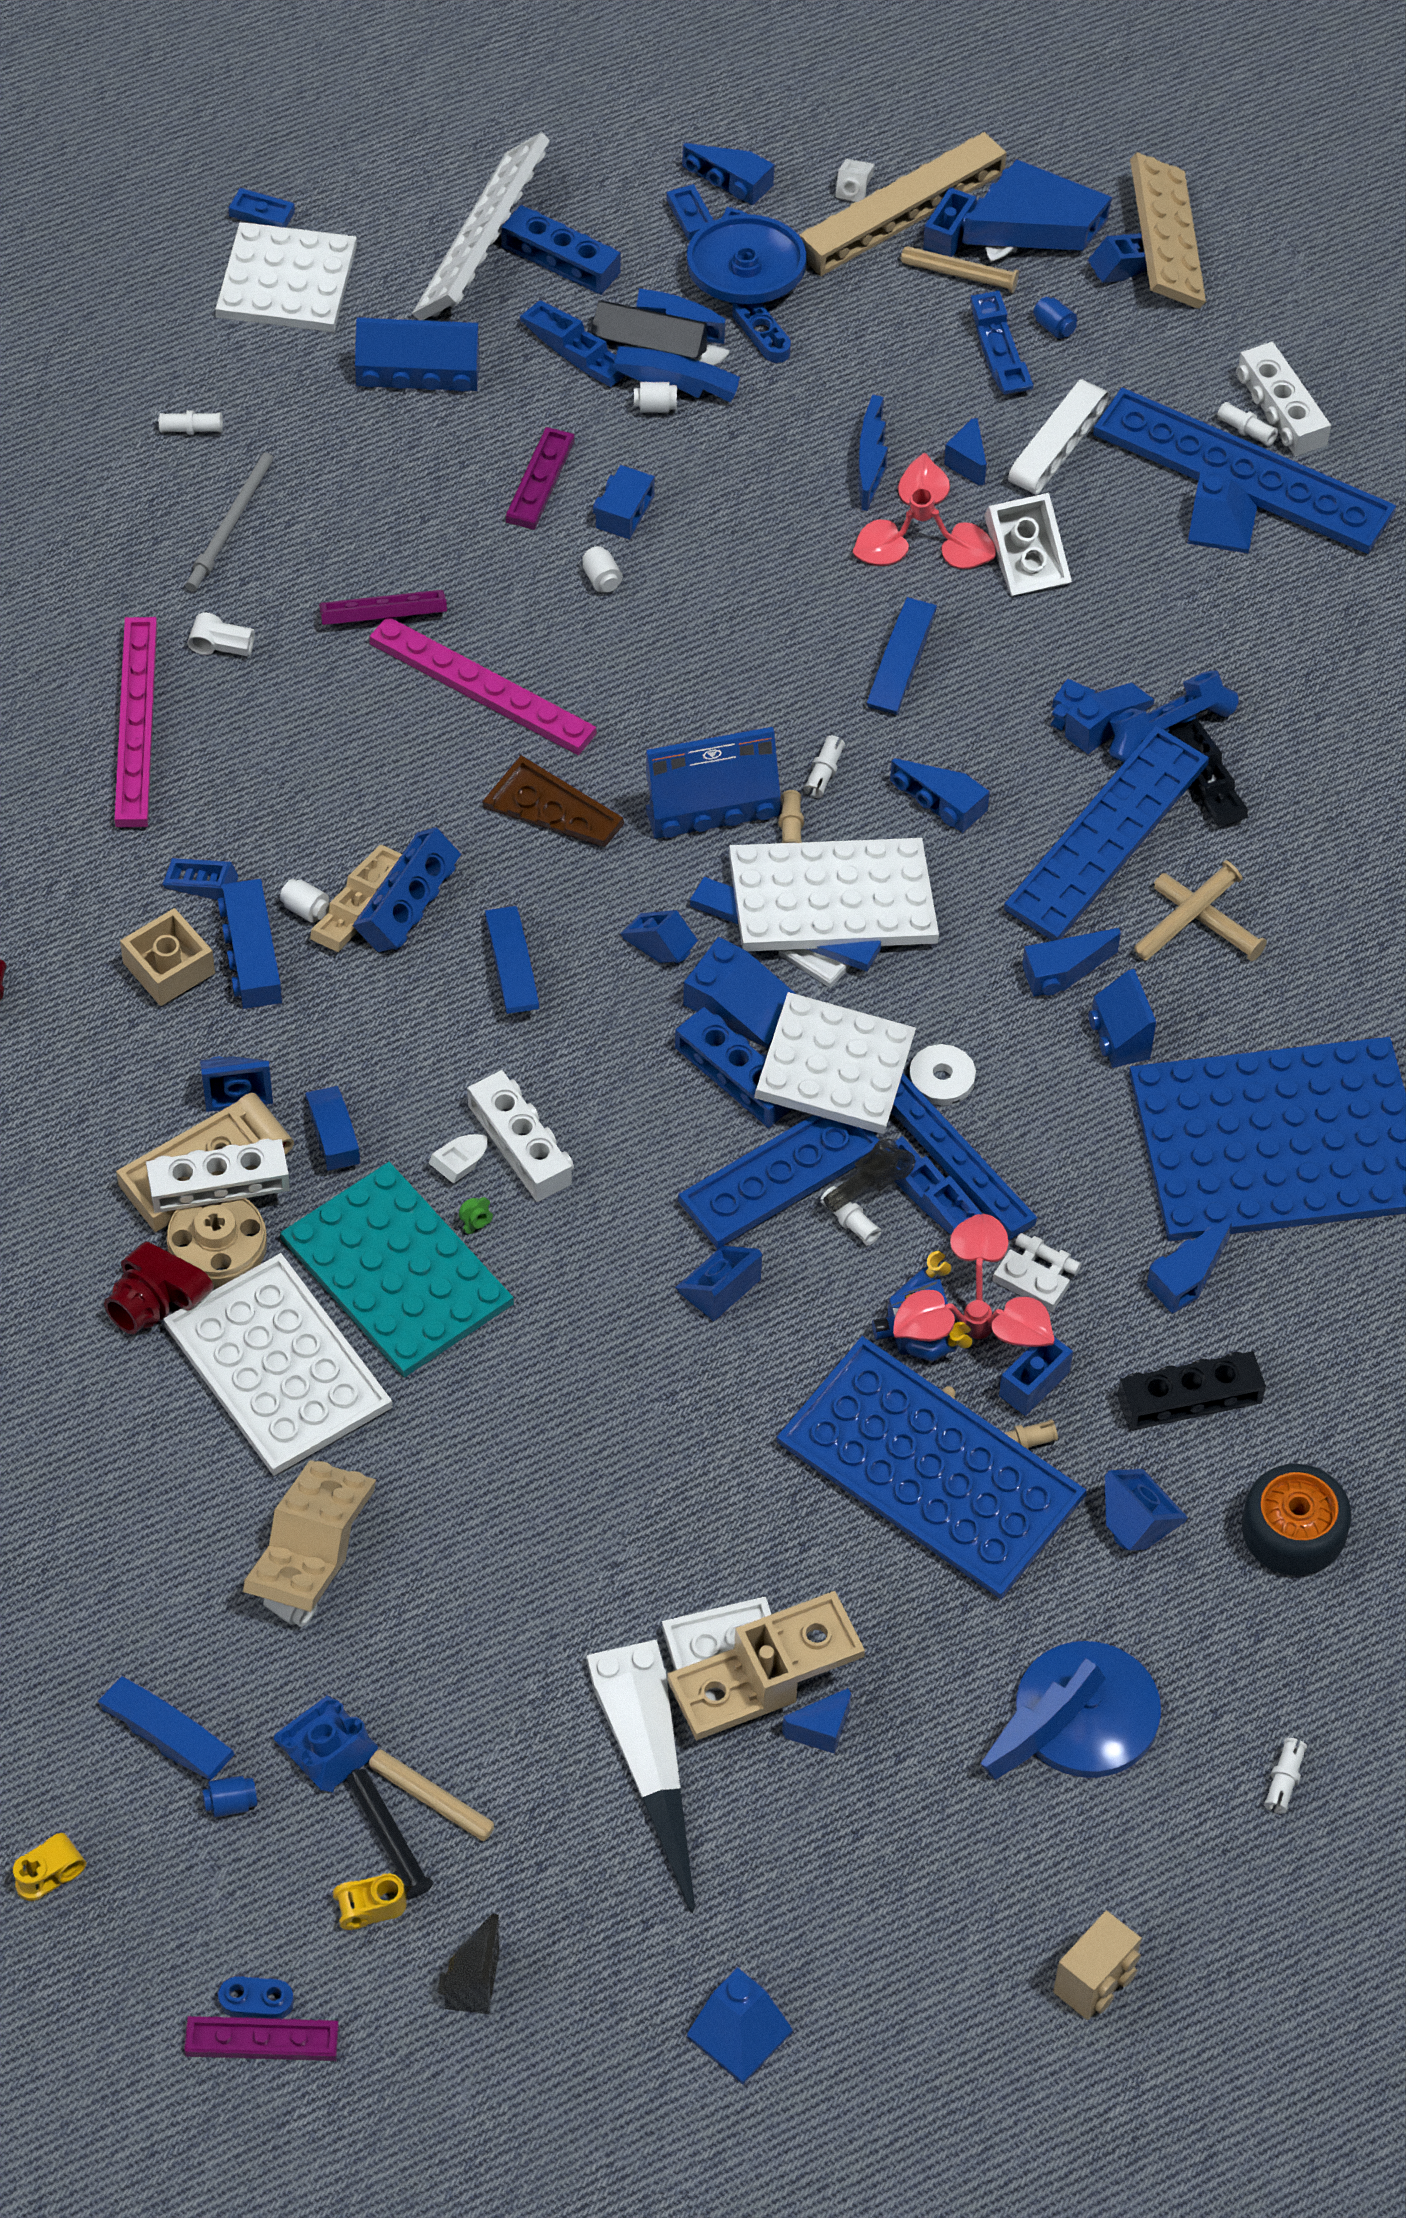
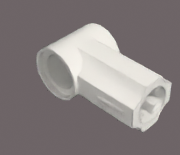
[187,613,255,656]

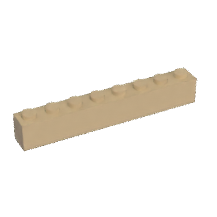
[799,132,1007,277]

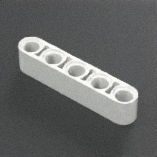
[1008,379,1109,495]

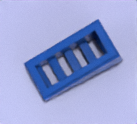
[163,858,238,900]

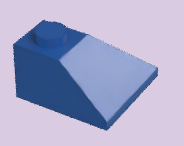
[1187,473,1257,554]
[200,1056,273,1112]
[1105,1469,1188,1551]
[687,1967,793,2084]

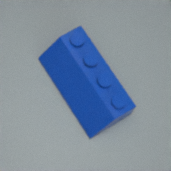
[355,318,480,391]

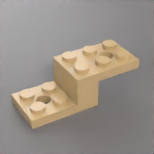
[243,1460,376,1612]
[667,1591,865,1740]

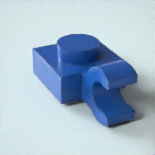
[1050,678,1096,731]

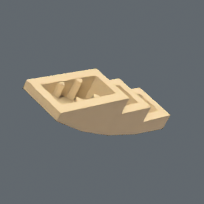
[310,844,402,952]

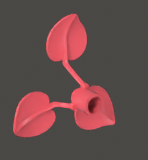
[852,453,996,569]
[893,1214,1054,1347]

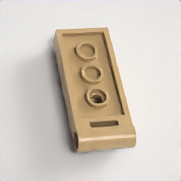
[116,1093,294,1232]

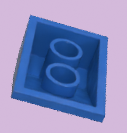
[683,937,796,1049]

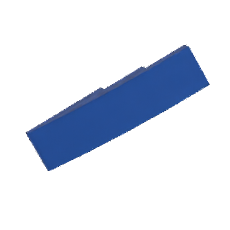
[520,300,626,387]
[612,346,740,403]
[858,394,888,511]
[867,597,937,715]
[485,906,539,1014]
[875,1136,982,1235]
[980,1658,1106,1780]
[98,1676,235,1780]

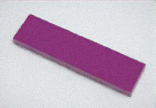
[506,427,575,530]
[319,590,447,625]
[185,2016,339,2061]

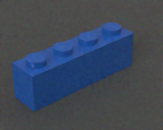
[217,879,282,1009]

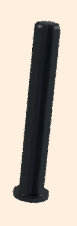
[347,1768,433,1898]

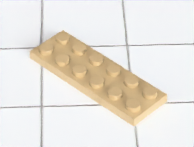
[1130,152,1206,309]

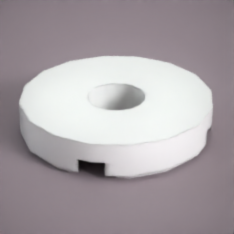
[909,1044,976,1106]

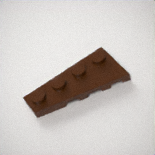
[482,755,624,847]

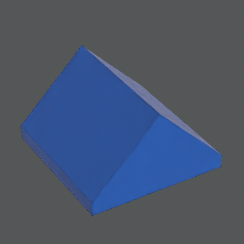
[675,1246,762,1322]

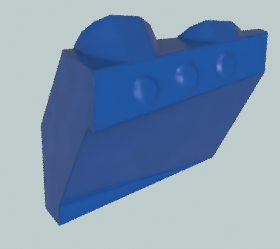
[274,1695,378,1793]

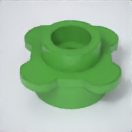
[459,1197,493,1234]

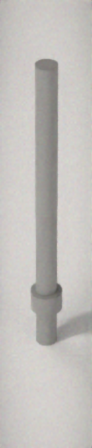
[185,453,273,592]

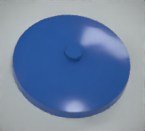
[687,214,806,304]
[1015,1641,1161,1778]

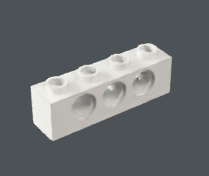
[1236,341,1331,457]
[467,1070,574,1202]
[146,1139,290,1213]

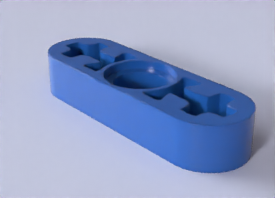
[732,303,791,363]

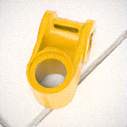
[13,1833,87,1901]
[332,1873,407,1930]

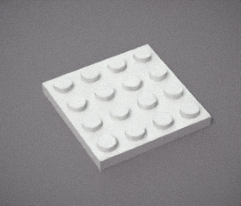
[215,222,357,332]
[754,992,916,1134]

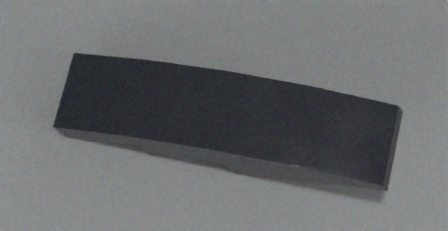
[1168,718,1248,826]

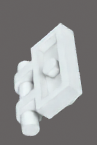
[993,1233,1081,1312]

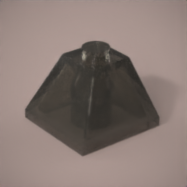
[438,1914,500,2015]

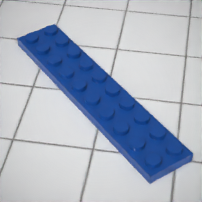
[1093,387,1396,554]

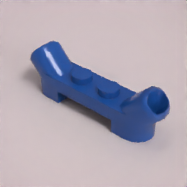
[1109,671,1239,762]

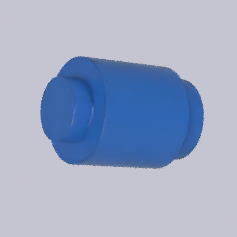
[1033,296,1077,339]
[202,1775,257,1818]

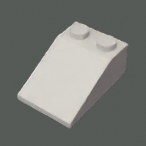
[984,493,1072,597]

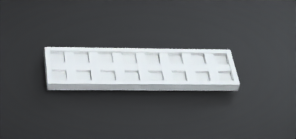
[412,132,550,320]

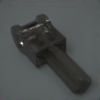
[823,1138,915,1212]

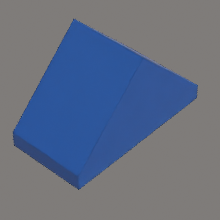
[944,418,987,485]
[782,1688,851,1753]

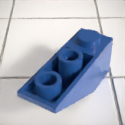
[682,143,774,206]
[890,758,990,833]
[1147,1217,1233,1314]

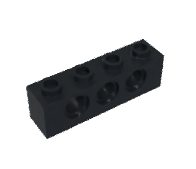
[1117,1351,1266,1431]

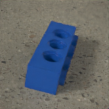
[501,205,621,295]
[352,827,461,952]
[675,1007,792,1128]

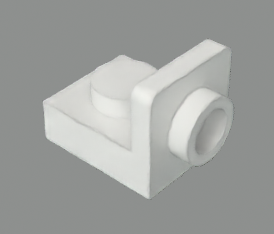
[835,159,875,202]

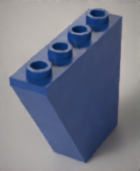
[961,159,1112,251]

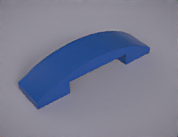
[970,291,1033,395]

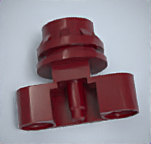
[104,1241,214,1334]

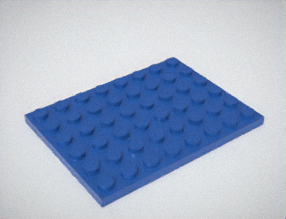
[1129,1037,1406,1242]

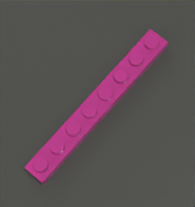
[115,617,157,827]
[369,618,596,756]

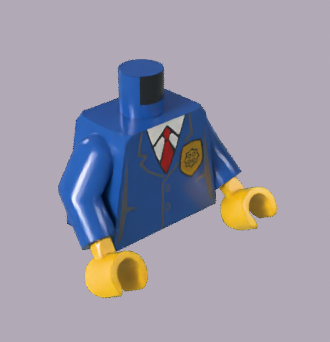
[872,1251,972,1361]

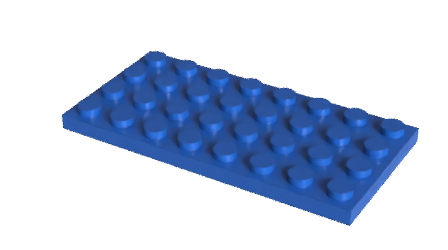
[776,1336,1086,1600]

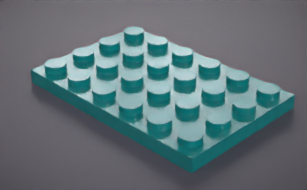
[280,1161,514,1378]

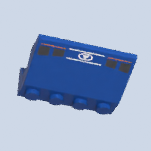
[646,727,781,839]

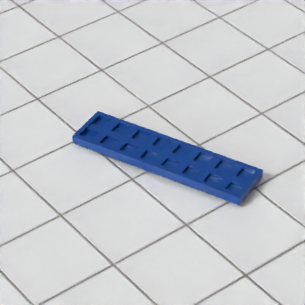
[1004,725,1209,941]

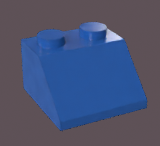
[1088,969,1156,1068]

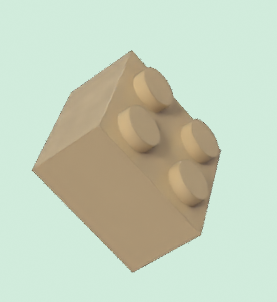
[120,908,215,1006]
[1053,1910,1141,2020]

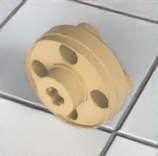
[167,1198,267,1289]

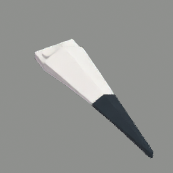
[586,1640,695,1913]

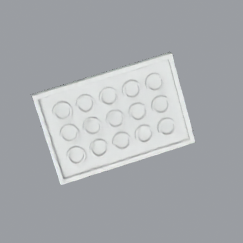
[729,838,939,951]
[163,1253,393,1476]

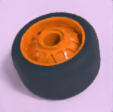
[1242,1464,1351,1576]

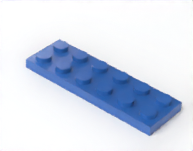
[678,1115,883,1249]

